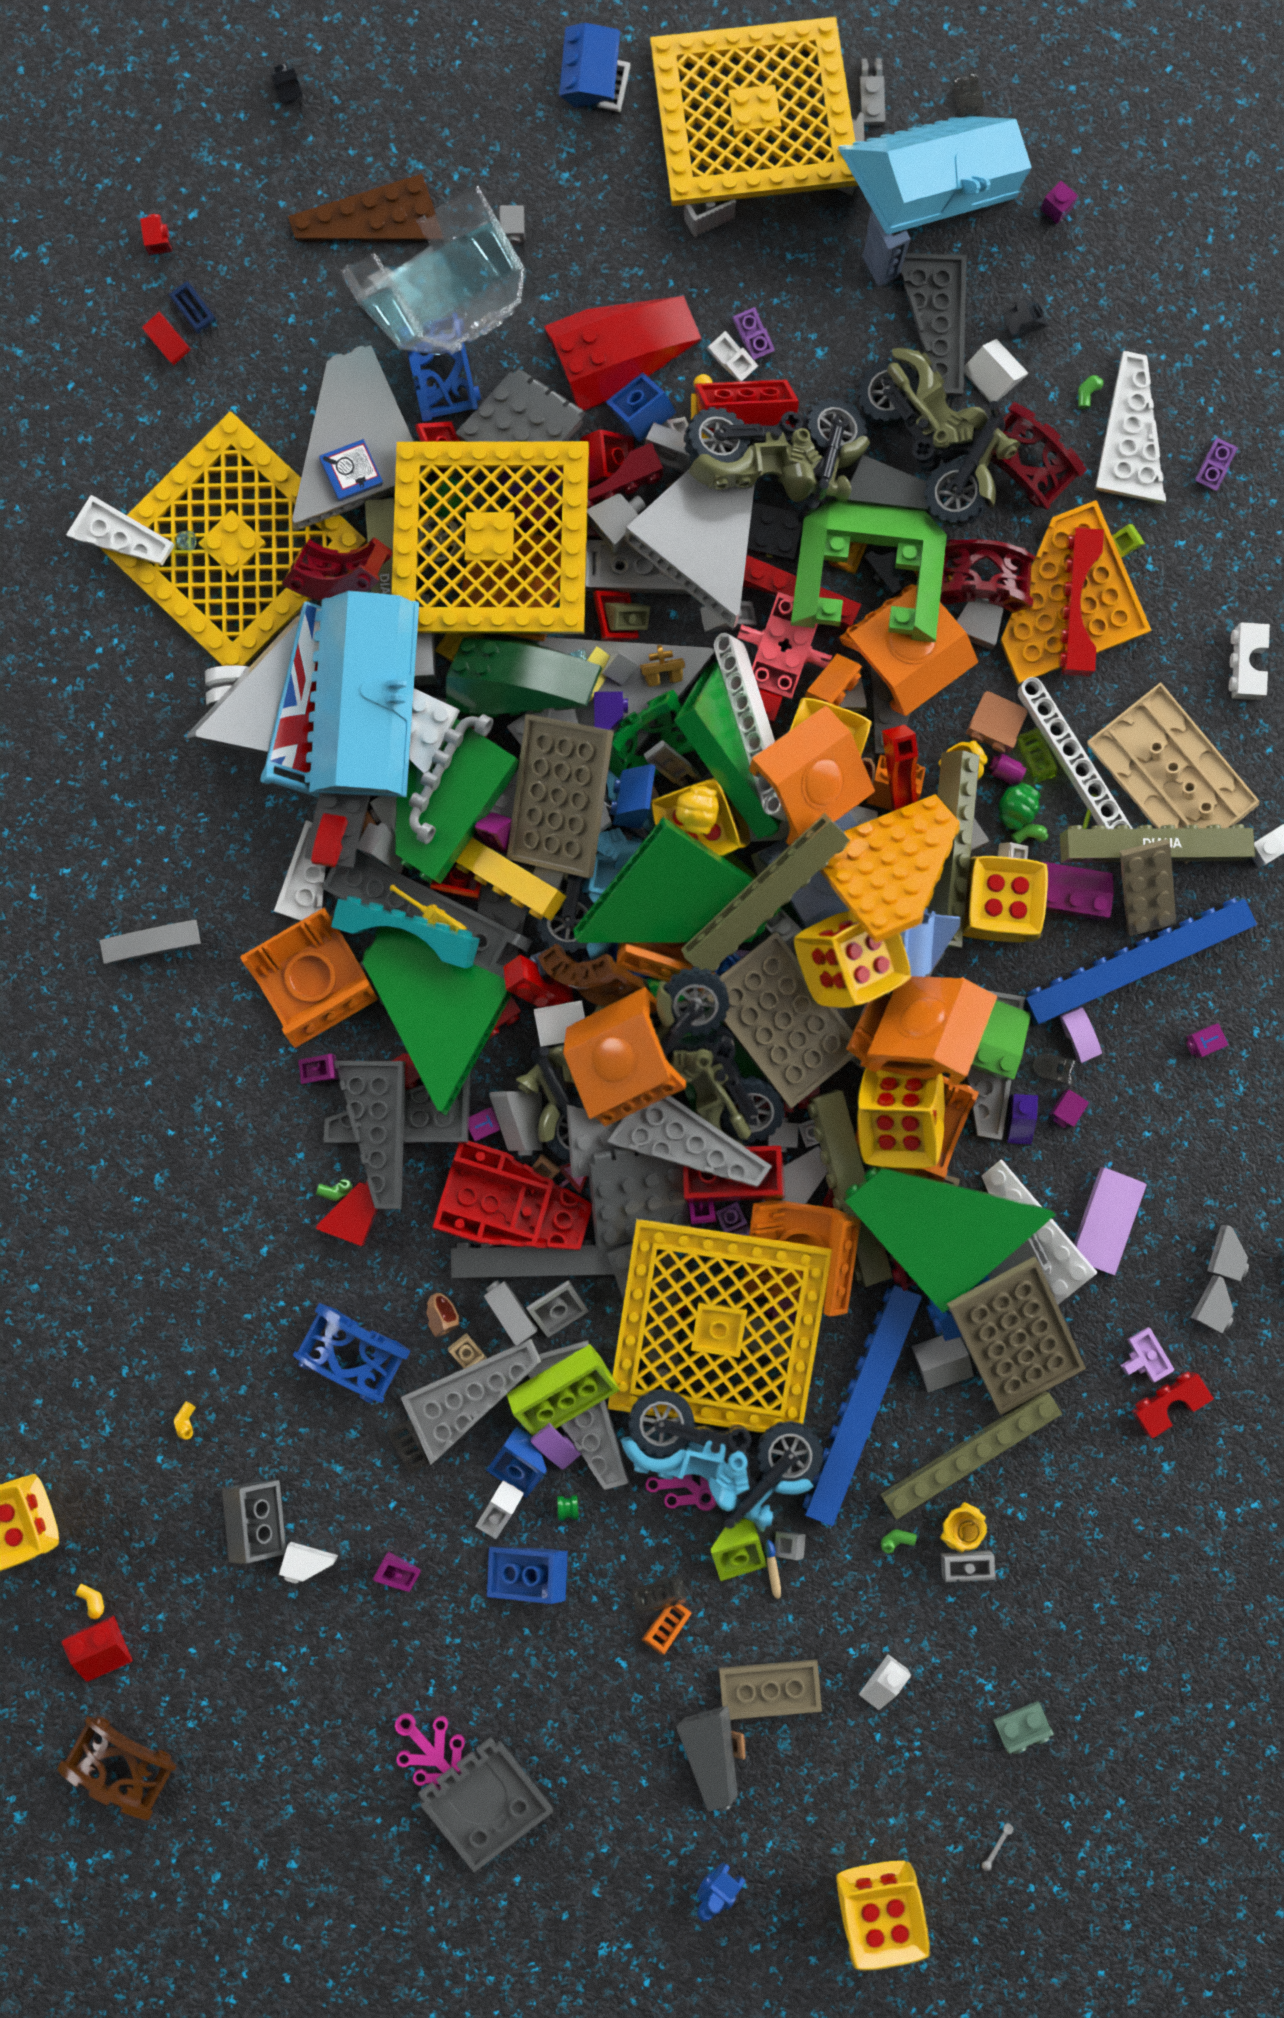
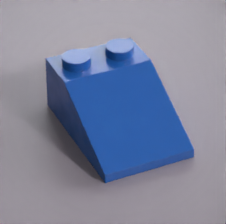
[487,1547,568,1604]

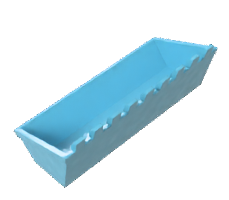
[838,116,1032,235]
[305,591,419,797]

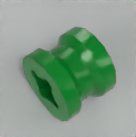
[557,1495,579,1521]

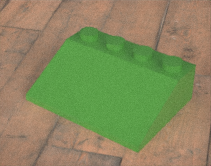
[970,1000,1031,1081]

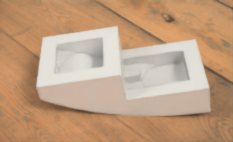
[707,331,758,382]

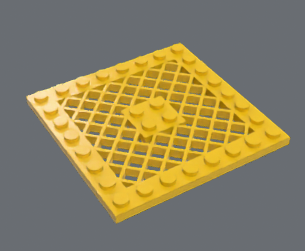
[650,17,859,206]
[99,411,367,666]
[392,441,589,634]
[607,1219,832,1438]

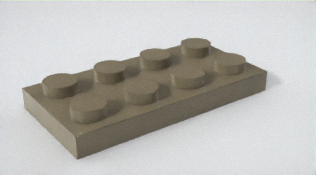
[1120,839,1176,936]
[719,1659,822,1720]

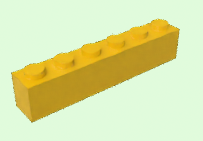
[455,838,567,921]

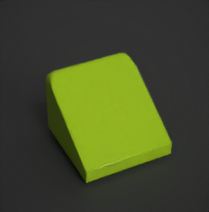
[1112,524,1145,558]

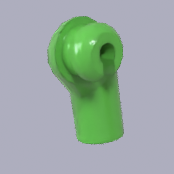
[1078,375,1103,409]
[1011,824,1048,844]
[316,1179,352,1202]
[881,1529,917,1553]

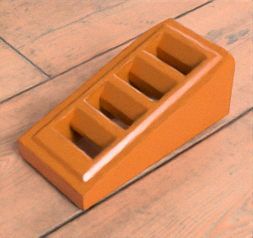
[642,1598,692,1654]

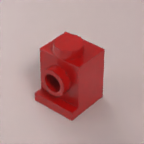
[140,214,172,255]

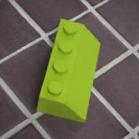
[506,1344,620,1436]

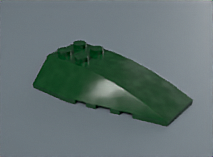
[446,634,602,718]

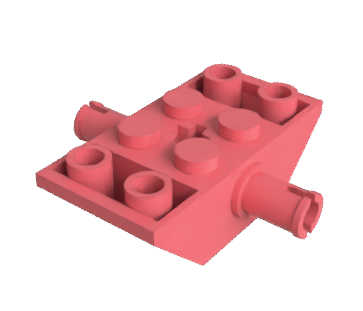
[737,592,832,699]

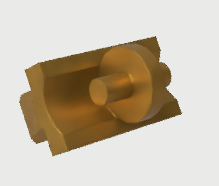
[640,645,685,687]

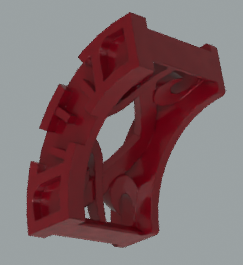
[990,402,1087,510]
[282,537,393,600]
[940,539,1035,613]

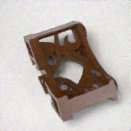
[538,943,645,1007]
[57,1716,177,1820]

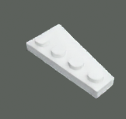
[66,495,175,565]
[274,821,325,921]

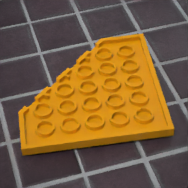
[1000,500,1151,685]
[820,794,960,943]

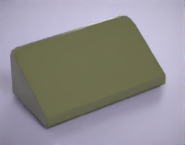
[605,603,651,630]

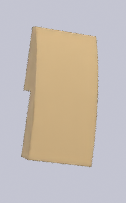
[448,1333,487,1368]

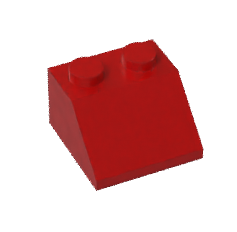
[580,429,635,486]
[61,1616,133,1682]

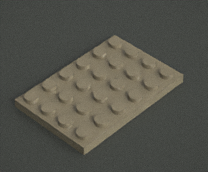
[507,714,614,878]
[701,931,854,1108]
[947,1256,1086,1415]

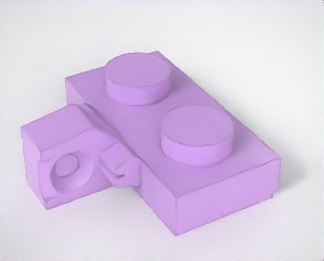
[1120,1327,1174,1383]

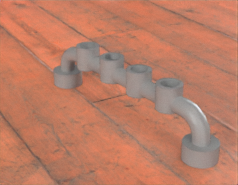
[409,714,493,844]

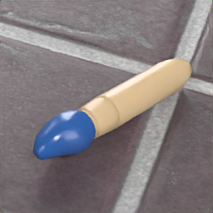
[764,1540,781,1599]

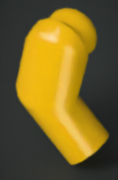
[174,1401,196,1440]
[75,1584,104,1619]

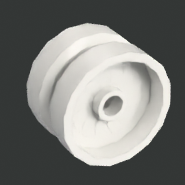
[205,666,249,708]

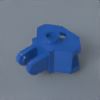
[697,1862,745,1922]

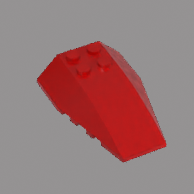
[544,296,701,411]
[432,1140,592,1251]

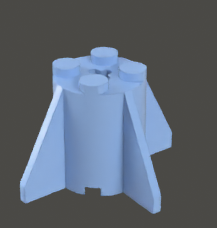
[900,908,960,977]

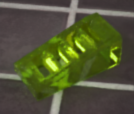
[1016,728,1057,783]

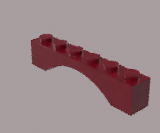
[520,443,664,532]

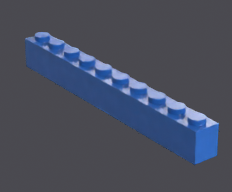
[1024,897,1257,1026]
[802,1284,922,1526]

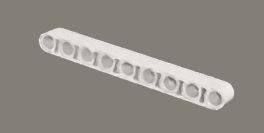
[714,633,788,821]
[1018,677,1133,829]

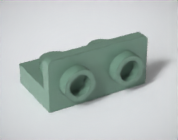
[993,1701,1054,1754]

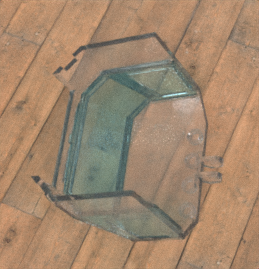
[339,186,525,355]

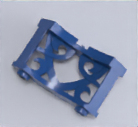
[402,315,481,421]
[293,1303,410,1403]

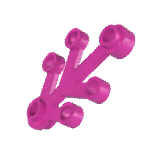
[646,1474,717,1511]
[395,1713,465,1786]

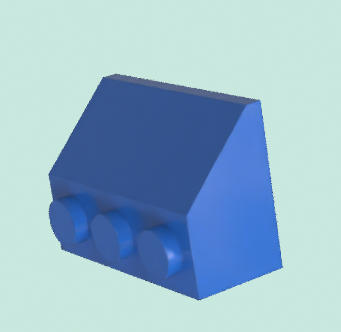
[559,23,620,108]

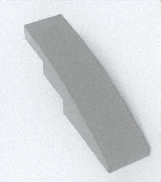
[100,920,201,964]

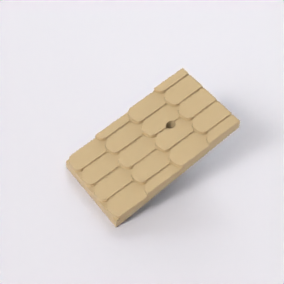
[1087,682,1259,864]

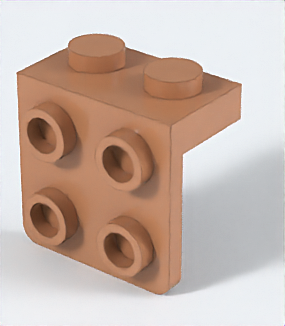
[965,691,1027,753]

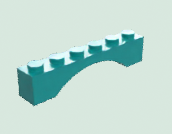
[331,895,480,968]

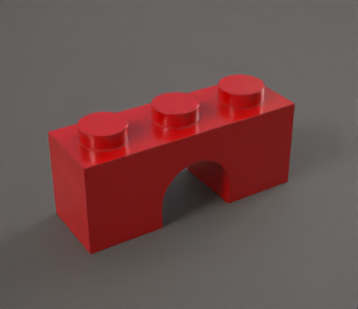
[503,955,574,1008]
[1132,1371,1214,1439]

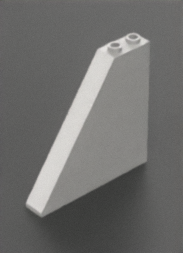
[292,345,427,531]
[624,469,755,629]
[187,615,300,756]
[534,637,715,763]

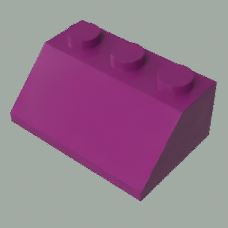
[1041,861,1114,921]

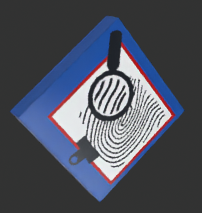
[319,439,383,502]

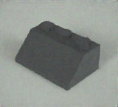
[222,1480,286,1564]

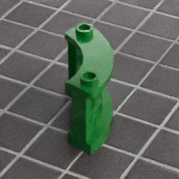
[609,689,695,779]

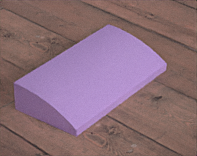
[1074,1168,1147,1275]

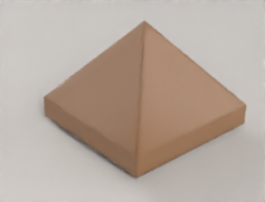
[531,1154,560,1180]
[731,1731,745,1759]

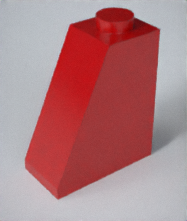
[316,1181,378,1246]

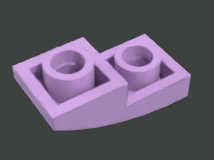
[1060,1006,1102,1063]

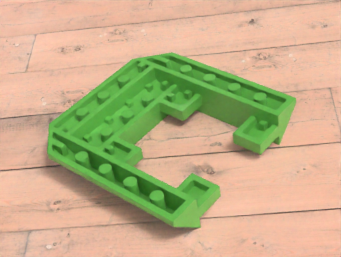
[791,500,947,642]

